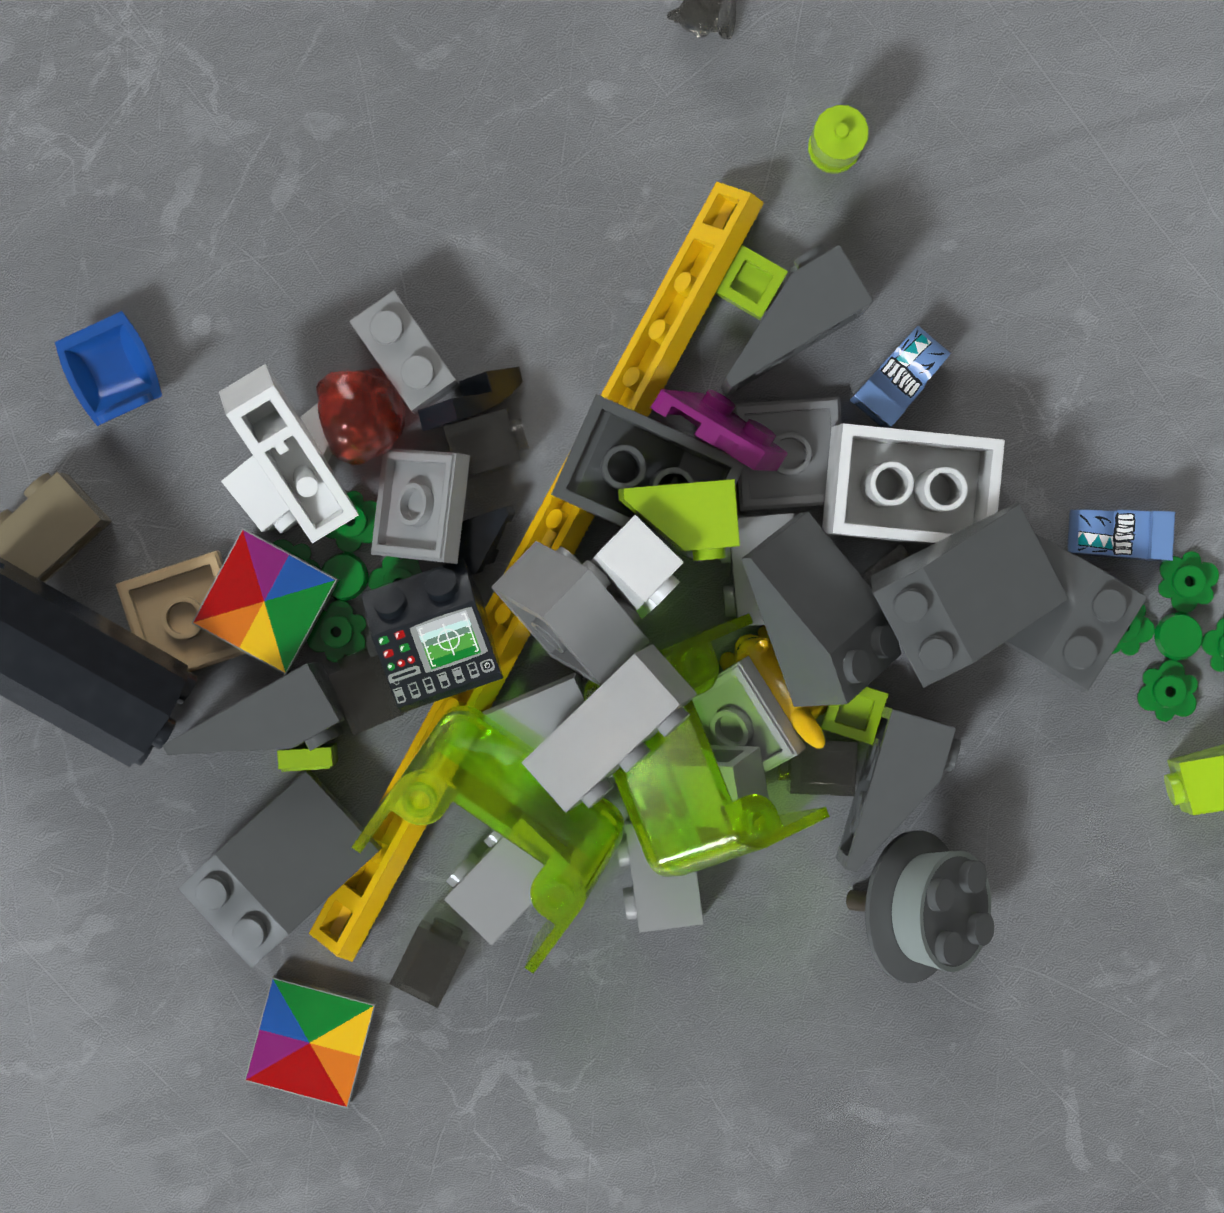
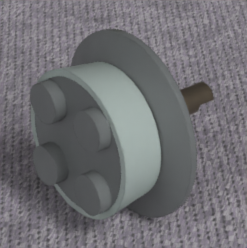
[846,830,994,983]

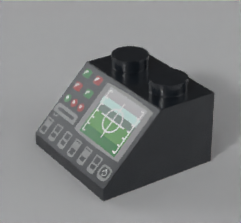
[361,558,503,713]

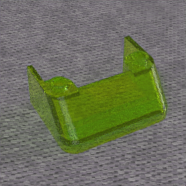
[584,613,830,877]
[351,705,625,974]

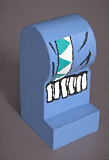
[850,326,951,428]
[1068,510,1175,562]

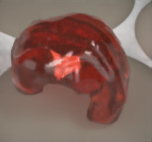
[316,368,406,465]

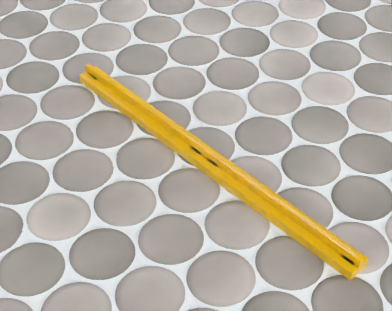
[309,181,764,962]

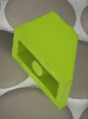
[618,479,740,561]
[1164,744,1224,815]

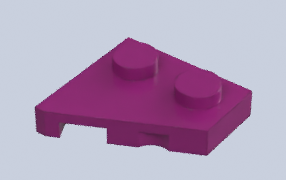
[651,389,788,471]

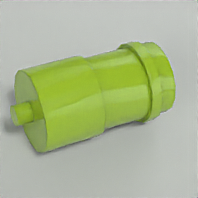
[808,105,869,174]

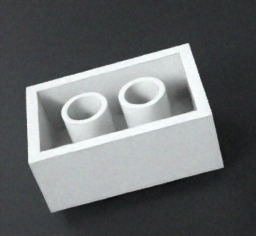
[822,423,1005,545]

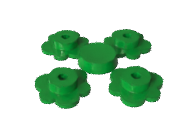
[273,491,422,662]
[1112,551,1224,722]

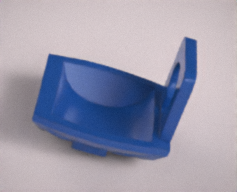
[54,311,162,426]

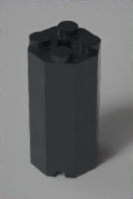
[0,557,197,767]

